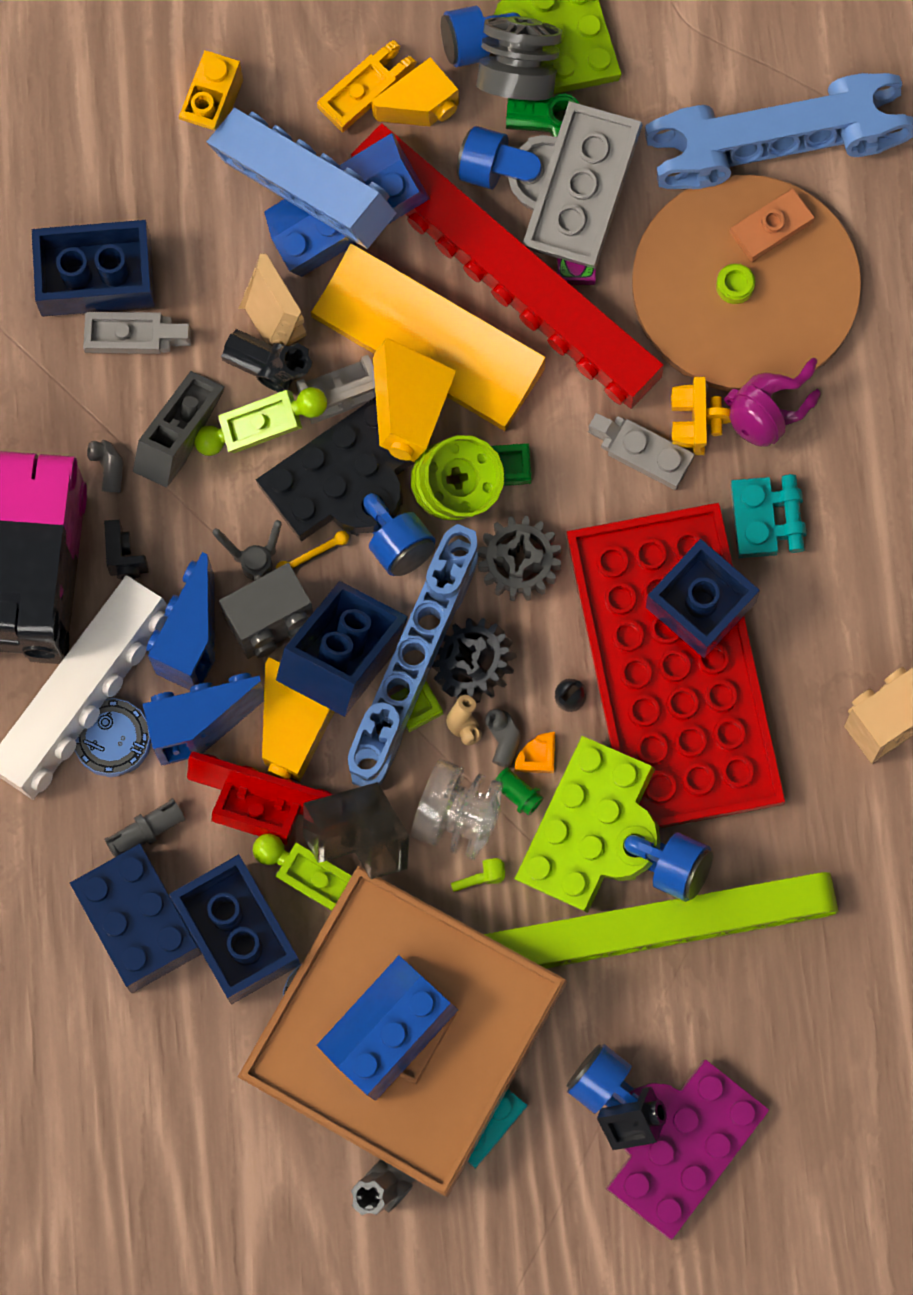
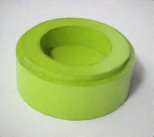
[716,264,755,304]

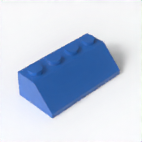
[264,133,430,277]

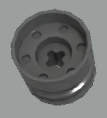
[476,16,562,100]

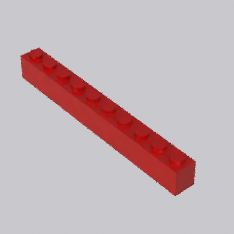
[351,123,664,409]

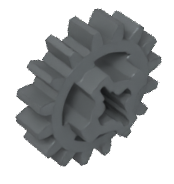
[478,516,562,601]

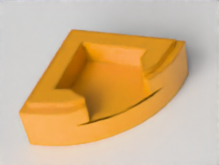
[514,732,555,773]

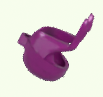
[724,358,821,447]

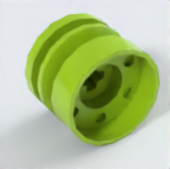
[411,435,504,520]

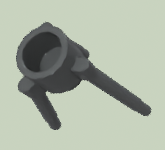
[212,520,282,581]

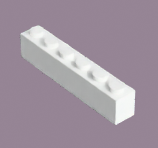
[0,575,168,800]

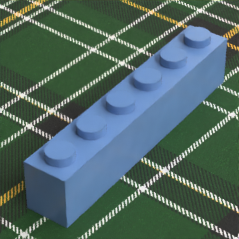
[206,107,397,249]

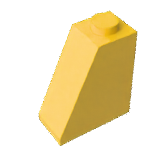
[373,338,456,462]
[262,657,335,782]

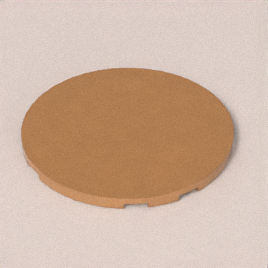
[632,175,861,392]

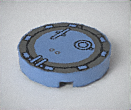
[74,698,151,777]

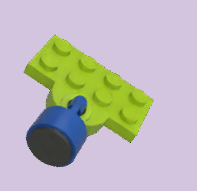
[440,0,622,94]
[514,736,713,913]

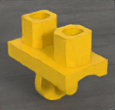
[671,377,731,455]

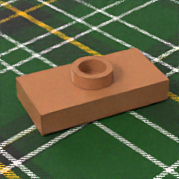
[730,188,815,262]

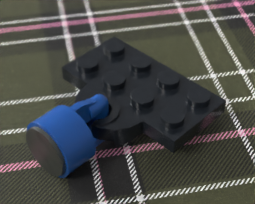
[256,397,436,576]

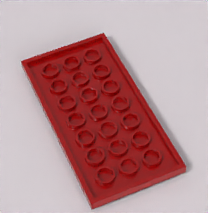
[566,503,785,829]

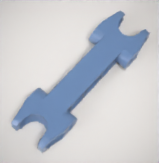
[645,73,913,189]
[348,524,478,791]

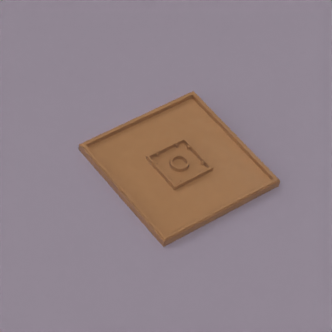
[238,866,567,1197]

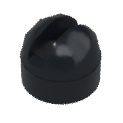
[555,679,586,712]

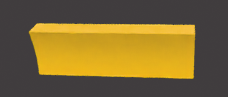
[311,243,545,431]

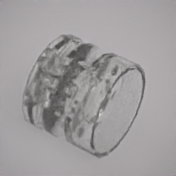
[411,759,504,861]

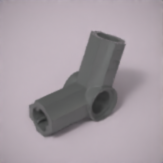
[351,1160,416,1215]

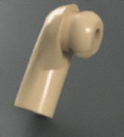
[446,695,482,746]

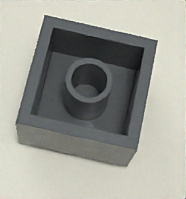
[219,563,313,659]

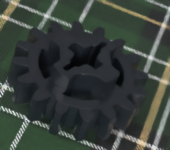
[432,618,516,703]

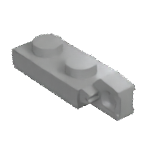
[83,312,192,354]
[588,413,695,490]

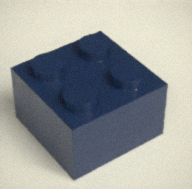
[646,539,760,659]

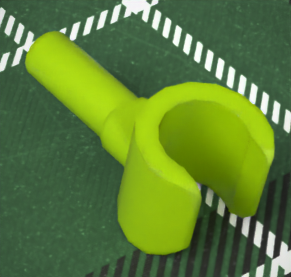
[451,858,505,892]

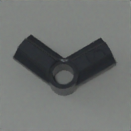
[221,329,313,393]

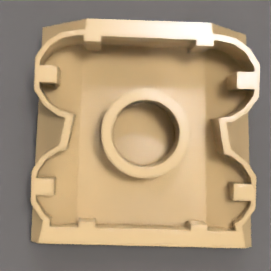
[238,254,307,346]

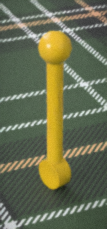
[276,531,349,569]

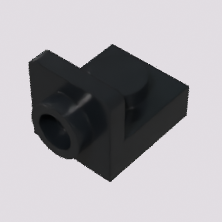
[104,519,149,580]
[597,1087,667,1150]

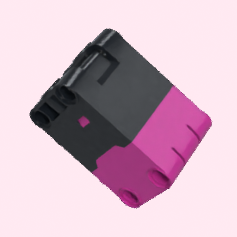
[0,451,87,664]

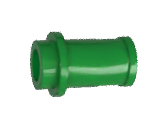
[492,767,544,816]

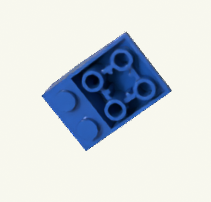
[146,552,215,690]
[143,673,264,766]

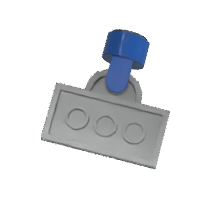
[457,101,643,269]

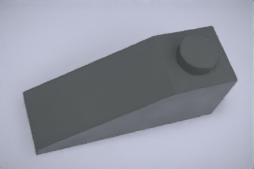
[133,371,225,488]

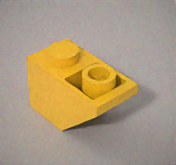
[179,50,243,131]

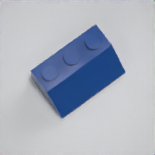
[317,955,458,1101]

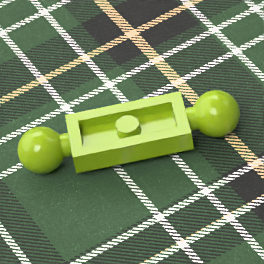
[194,387,327,456]
[252,834,352,911]

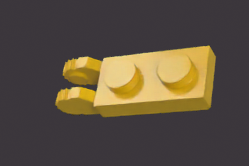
[317,40,417,133]

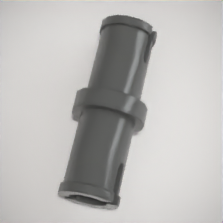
[104,798,186,857]

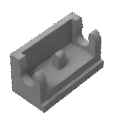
[296,355,376,424]

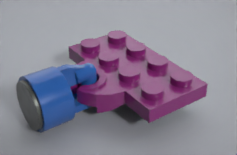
[566,1044,769,1240]

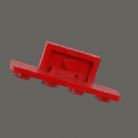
[187,752,342,845]

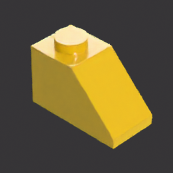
[371,57,459,127]

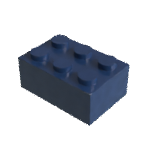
[32,220,155,317]
[276,581,408,717]
[70,844,201,993]
[169,854,301,1005]

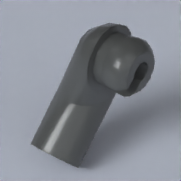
[87,440,123,493]
[485,709,521,768]

